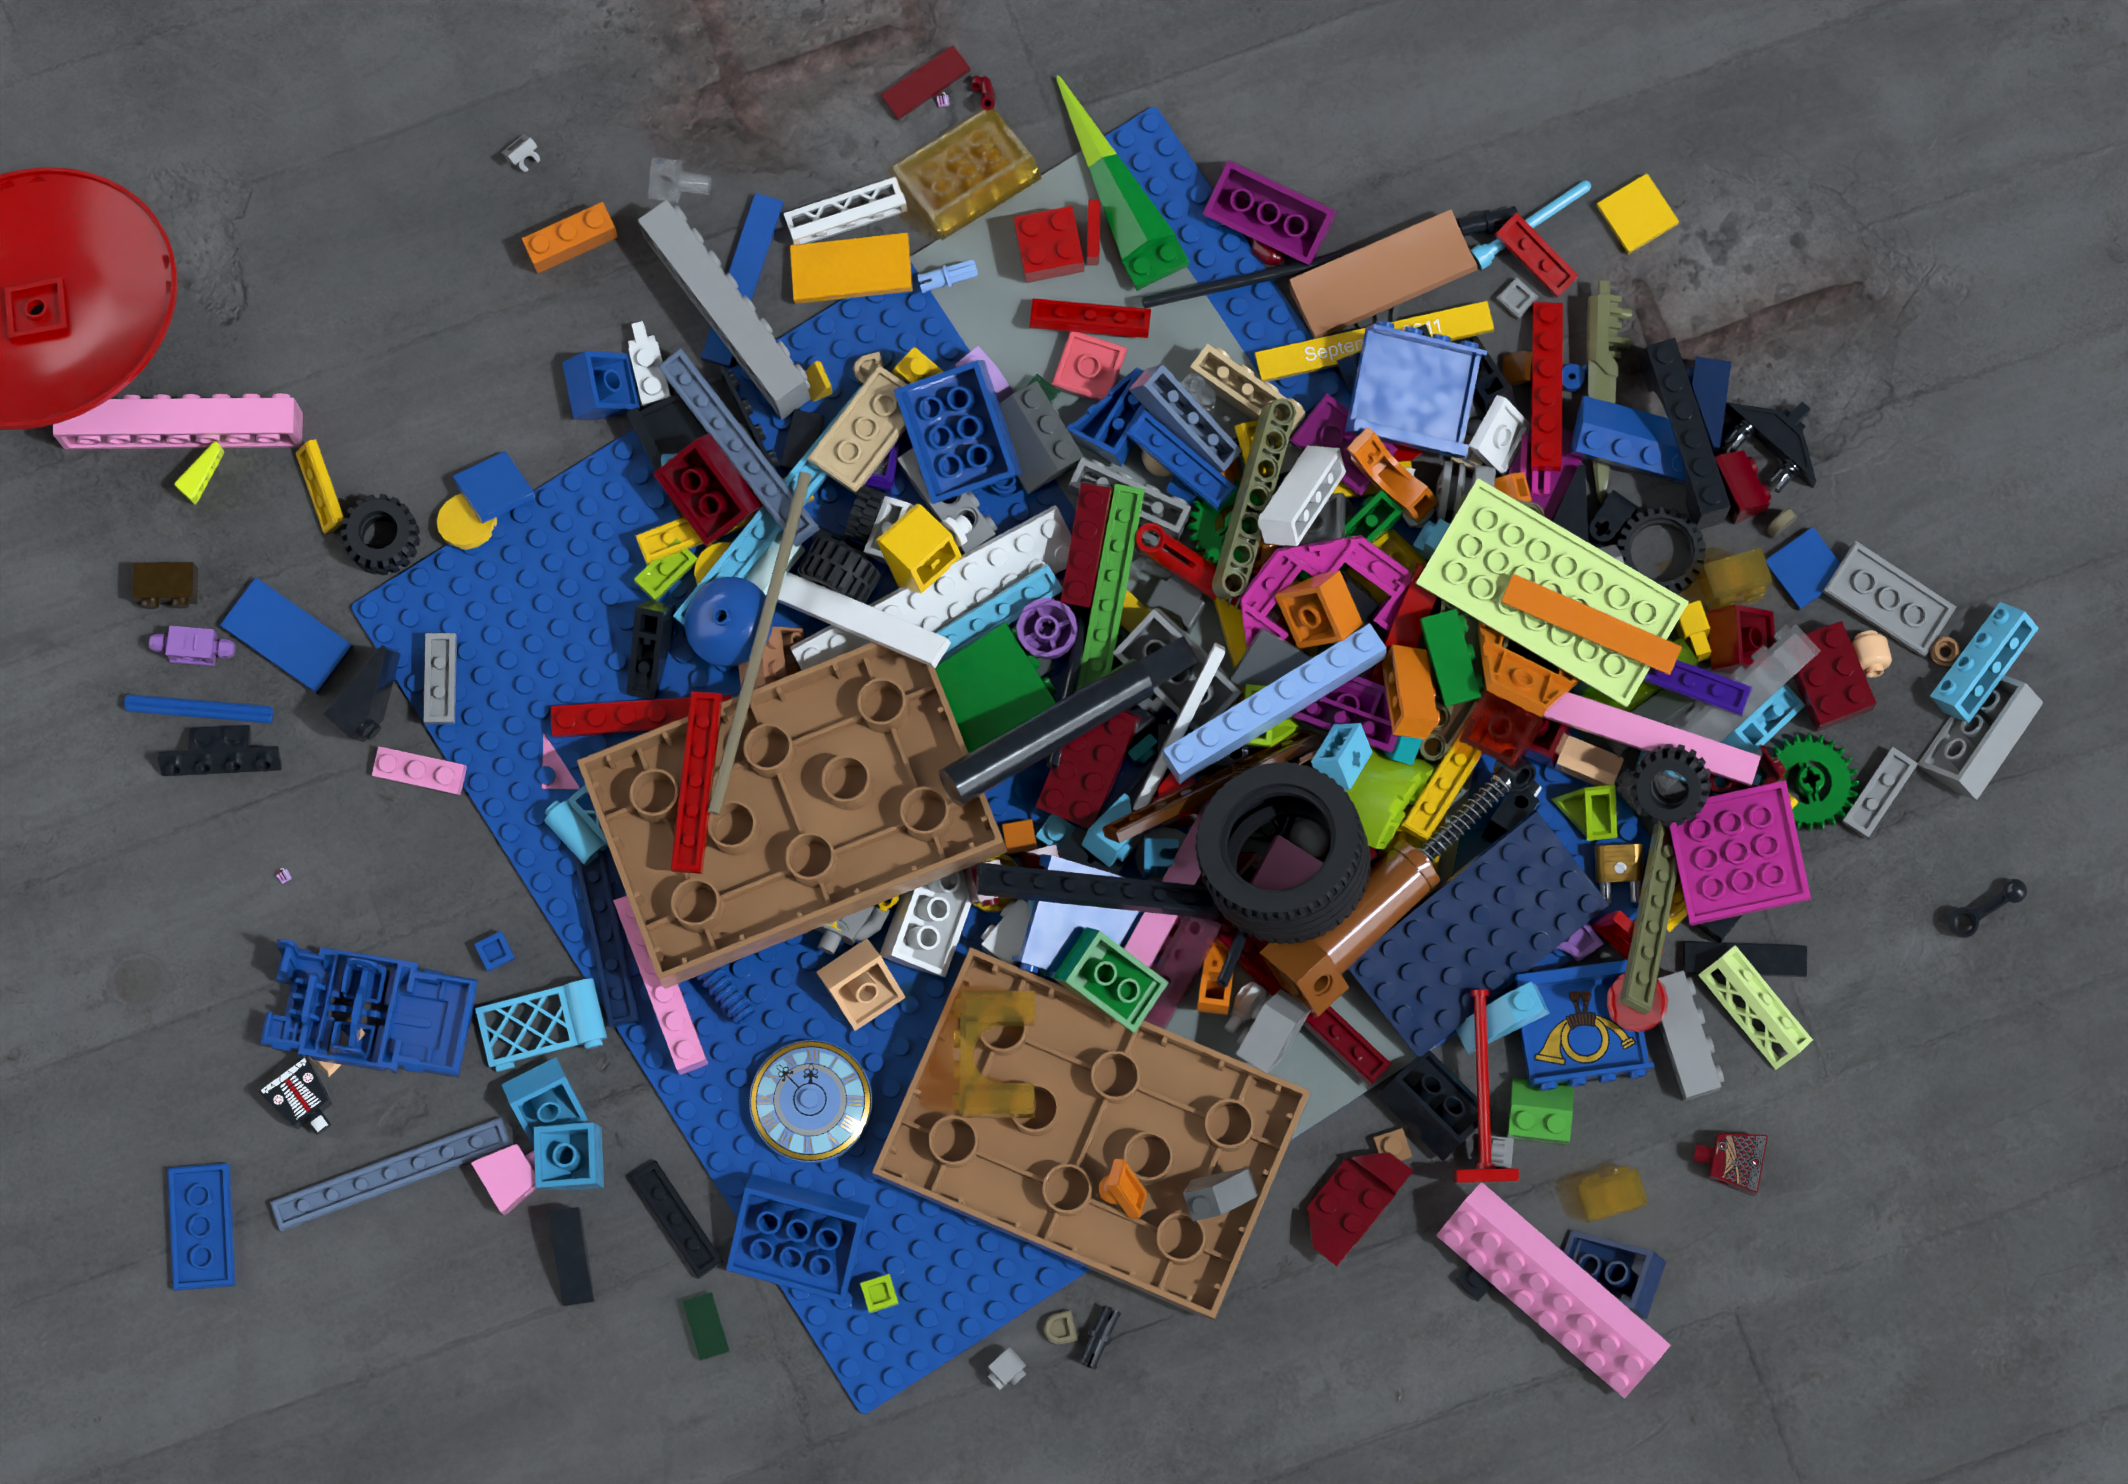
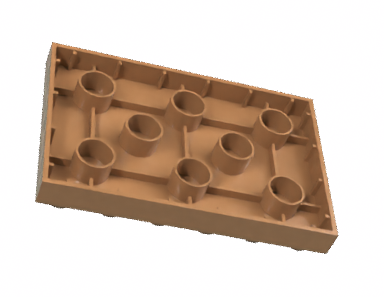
[577,625,1008,989]
[872,947,1311,1322]

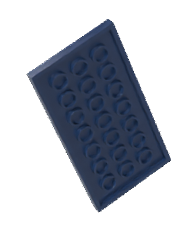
[1348,810,1609,1057]

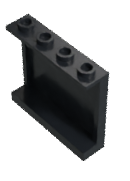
[626,365,779,519]

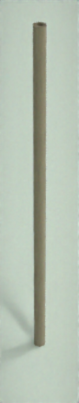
[708,472,811,815]

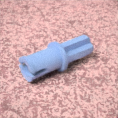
[917,260,978,293]

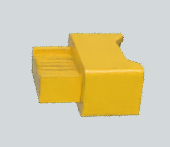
[1675,600,1711,663]

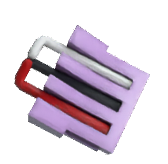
[937,92,949,108]
[276,868,292,884]

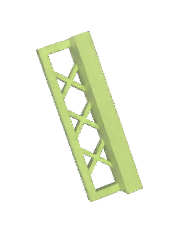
[1699,945,1813,1070]

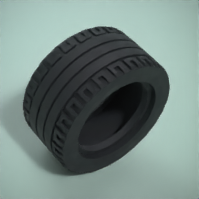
[1195,762,1371,944]

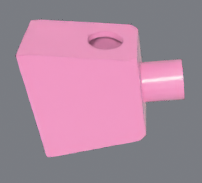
[471,1144,537,1216]

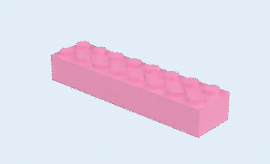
[53,393,303,449]
[1436,1182,1671,1399]

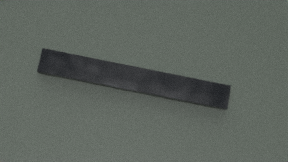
[977,863,1220,920]

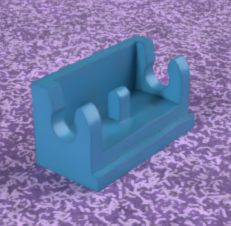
[1144,838,1179,879]

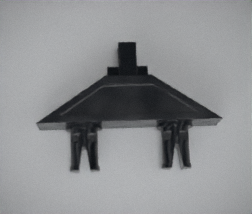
[1721,401,1817,493]

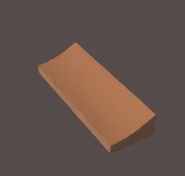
[1289,209,1477,339]

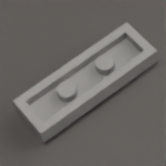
[424,633,457,724]
[1842,747,1918,839]

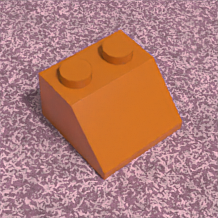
[1275,570,1364,649]

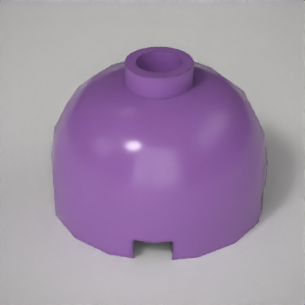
[1016,598,1078,660]

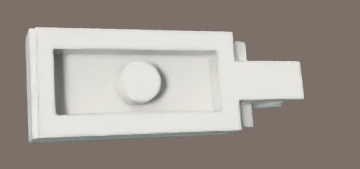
[628,321,671,407]

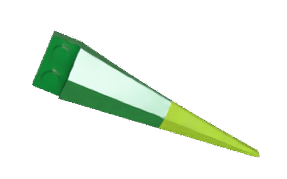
[1056,75,1190,291]

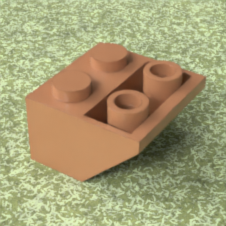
[738,626,804,690]

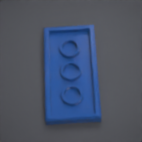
[220,577,353,695]
[167,1163,236,1291]

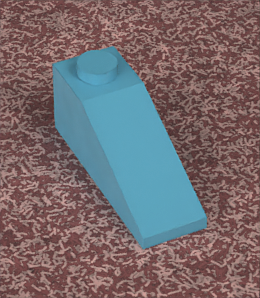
[1720,683,1806,754]
[1456,982,1550,1054]

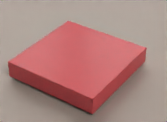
[1052,331,1127,402]

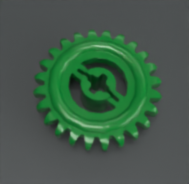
[1187,477,1280,573]
[1759,733,1860,832]

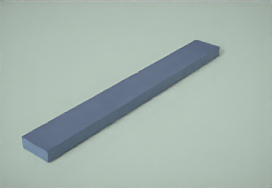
[657,348,820,547]
[270,1117,512,1232]

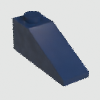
[1686,356,1732,455]

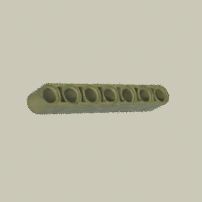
[1212,398,1296,600]

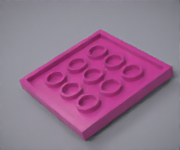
[1670,780,1812,926]

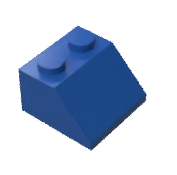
[562,351,641,420]

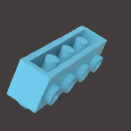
[1930,602,2039,723]

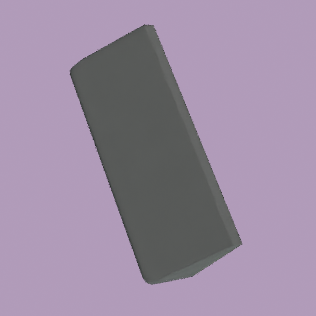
[1604,689,1693,758]

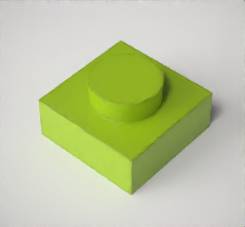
[860,1274,899,1314]

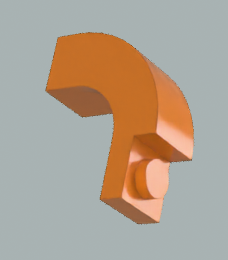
[1347,427,1438,523]
[1197,937,1234,1016]

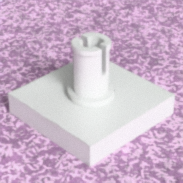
[1467,395,1531,476]

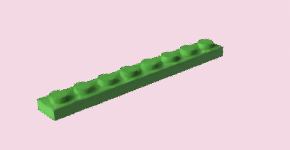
[1076,484,1145,691]

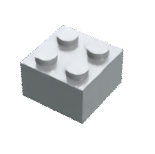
[1236,989,1311,1074]

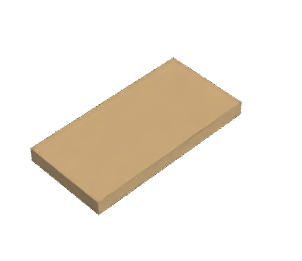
[807,365,907,495]

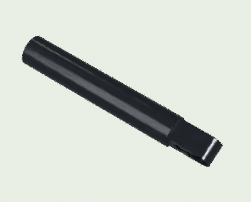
[939,636,1199,806]

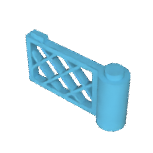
[544,784,608,866]
[475,978,607,1072]

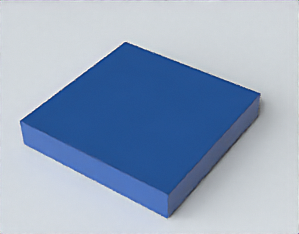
[453,451,535,524]
[1764,527,1840,611]

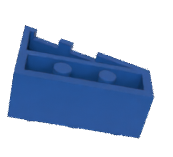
[1066,367,1152,467]

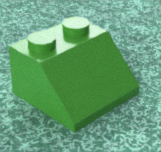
[1506,1078,1574,1146]

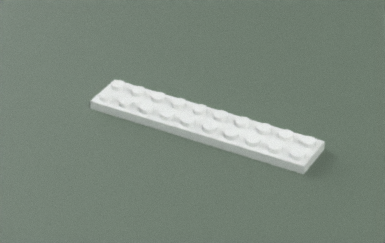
[790,505,1072,671]

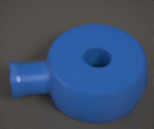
[1562,364,1588,392]

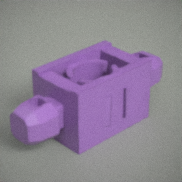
[149,626,235,666]

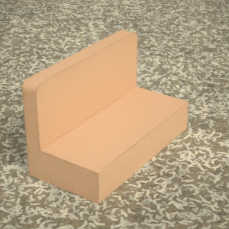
[1554,736,1624,786]

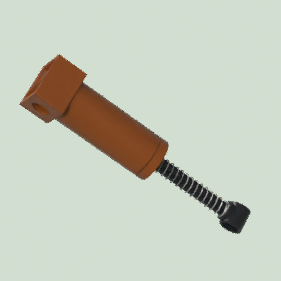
[1260,750,1536,1017]

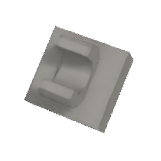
[501,134,540,172]
[1491,1136,1514,1169]

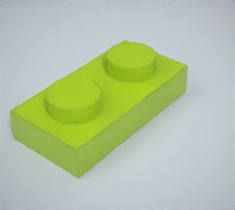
[634,538,698,601]

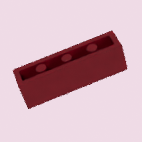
[1060,482,1114,608]

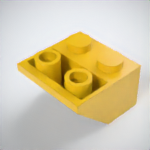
[876,504,962,594]

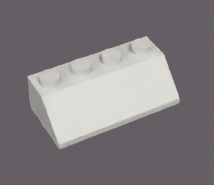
[880,870,972,977]

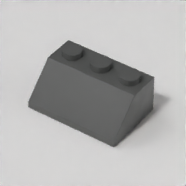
[1000,381,1084,495]

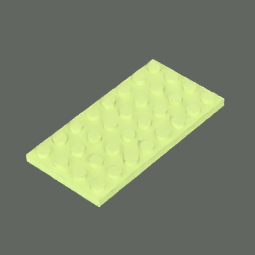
[1416,478,1689,707]

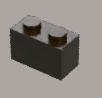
[132,562,198,609]

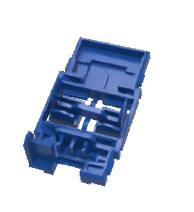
[260,939,478,1078]

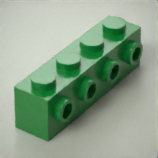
[1296,490,1404,582]

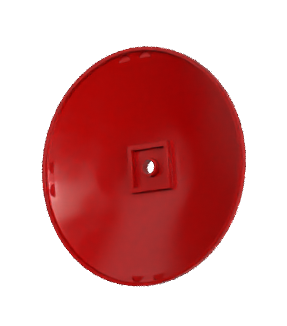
[0,167,178,430]

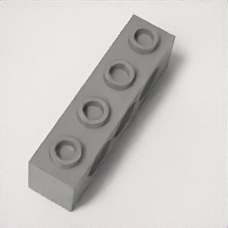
[897,448,997,555]

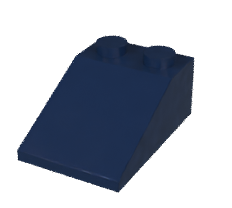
[1564,1230,1666,1319]

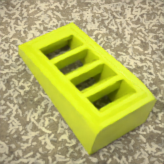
[174,442,224,505]

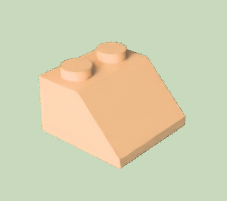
[816,938,906,1031]

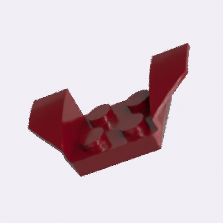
[1307,1152,1413,1267]

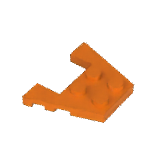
[1477,622,1580,717]

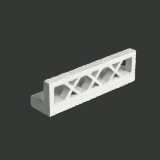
[783,177,907,245]

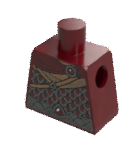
[1693,1133,1768,1196]

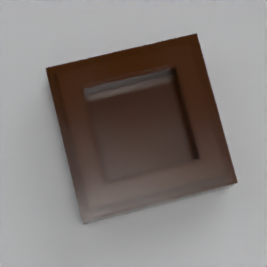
[1503,350,1532,386]

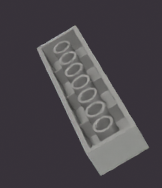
[638,199,811,420]

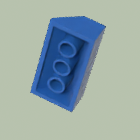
[1568,396,1685,484]

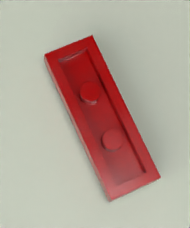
[1494,212,1579,298]

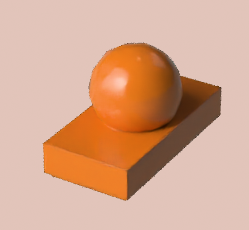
[1099,1159,1147,1219]

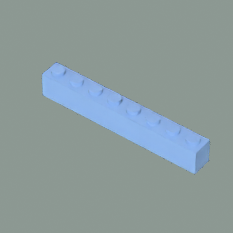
[1163,623,1386,785]

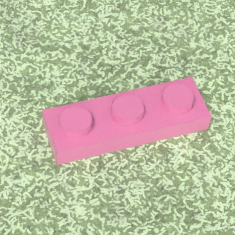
[372,746,467,795]

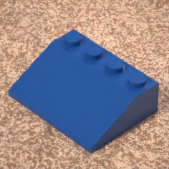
[894,360,1023,504]
[726,1174,871,1302]

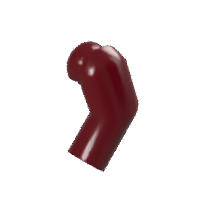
[971,75,996,111]
[1251,238,1283,266]

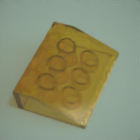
[892,108,1042,241]

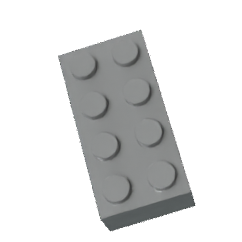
[1113,608,1245,730]

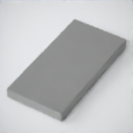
[1822,541,1956,658]

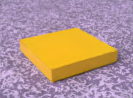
[1596,173,1679,255]

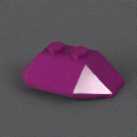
[1291,676,1398,753]

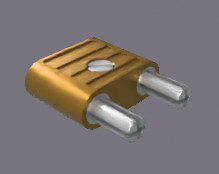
[1594,844,1644,903]

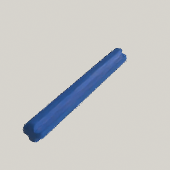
[124,694,274,723]

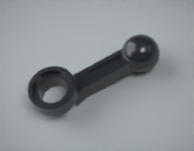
[1948,879,2027,938]

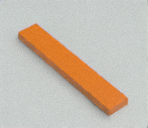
[1501,574,1682,675]

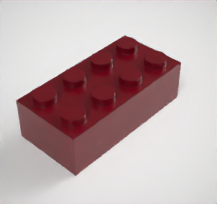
[1035,710,1142,829]

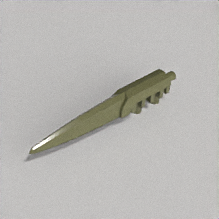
[1586,281,1632,504]

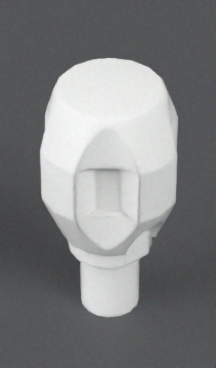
[1224,982,1267,1034]

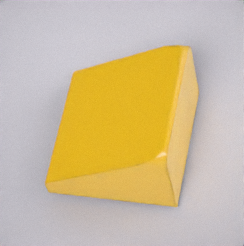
[805,361,832,402]

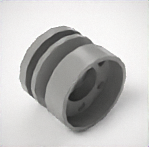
[1435,461,1496,523]

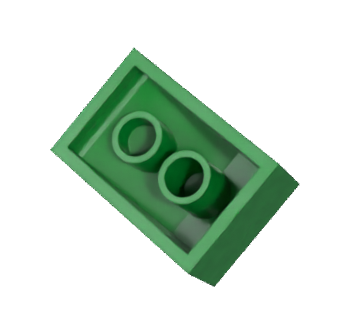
[1052,927,1169,1033]

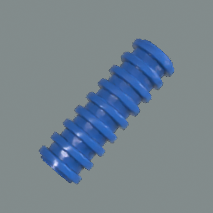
[696,968,756,1025]

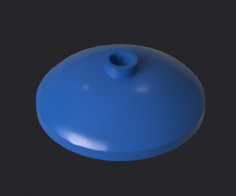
[685,577,773,667]

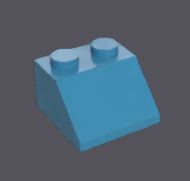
[502,1057,588,1148]
[533,1122,604,1191]

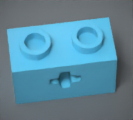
[1311,723,1373,791]

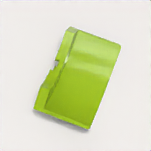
[1345,748,1438,850]

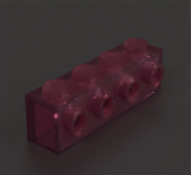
[1144,916,1225,1030]

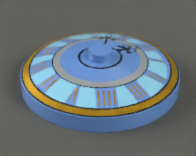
[749,1040,872,1163]

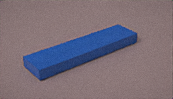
[1125,410,1237,512]

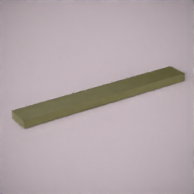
[1619,794,1678,1015]

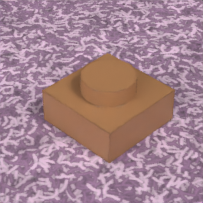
[1373,1128,1412,1161]

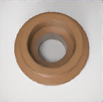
[1930,637,1961,667]

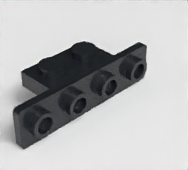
[157,725,282,776]

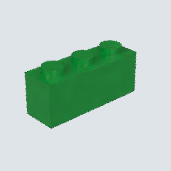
[1419,609,1484,708]

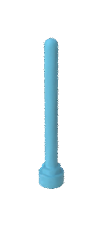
[1470,180,1591,271]

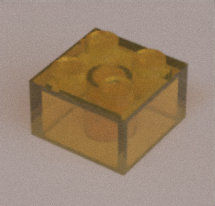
[1698,547,1773,611]

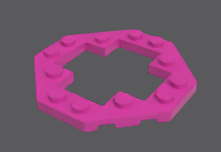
[1240,535,1420,680]

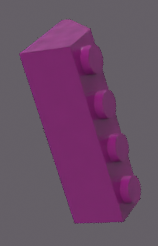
[1203,160,1339,265]

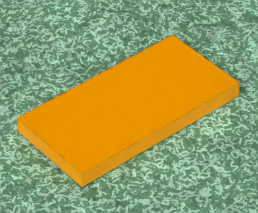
[790,233,913,304]

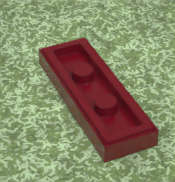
[881,46,970,121]

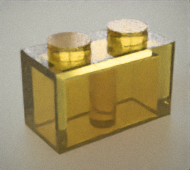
[1576,1165,1648,1224]

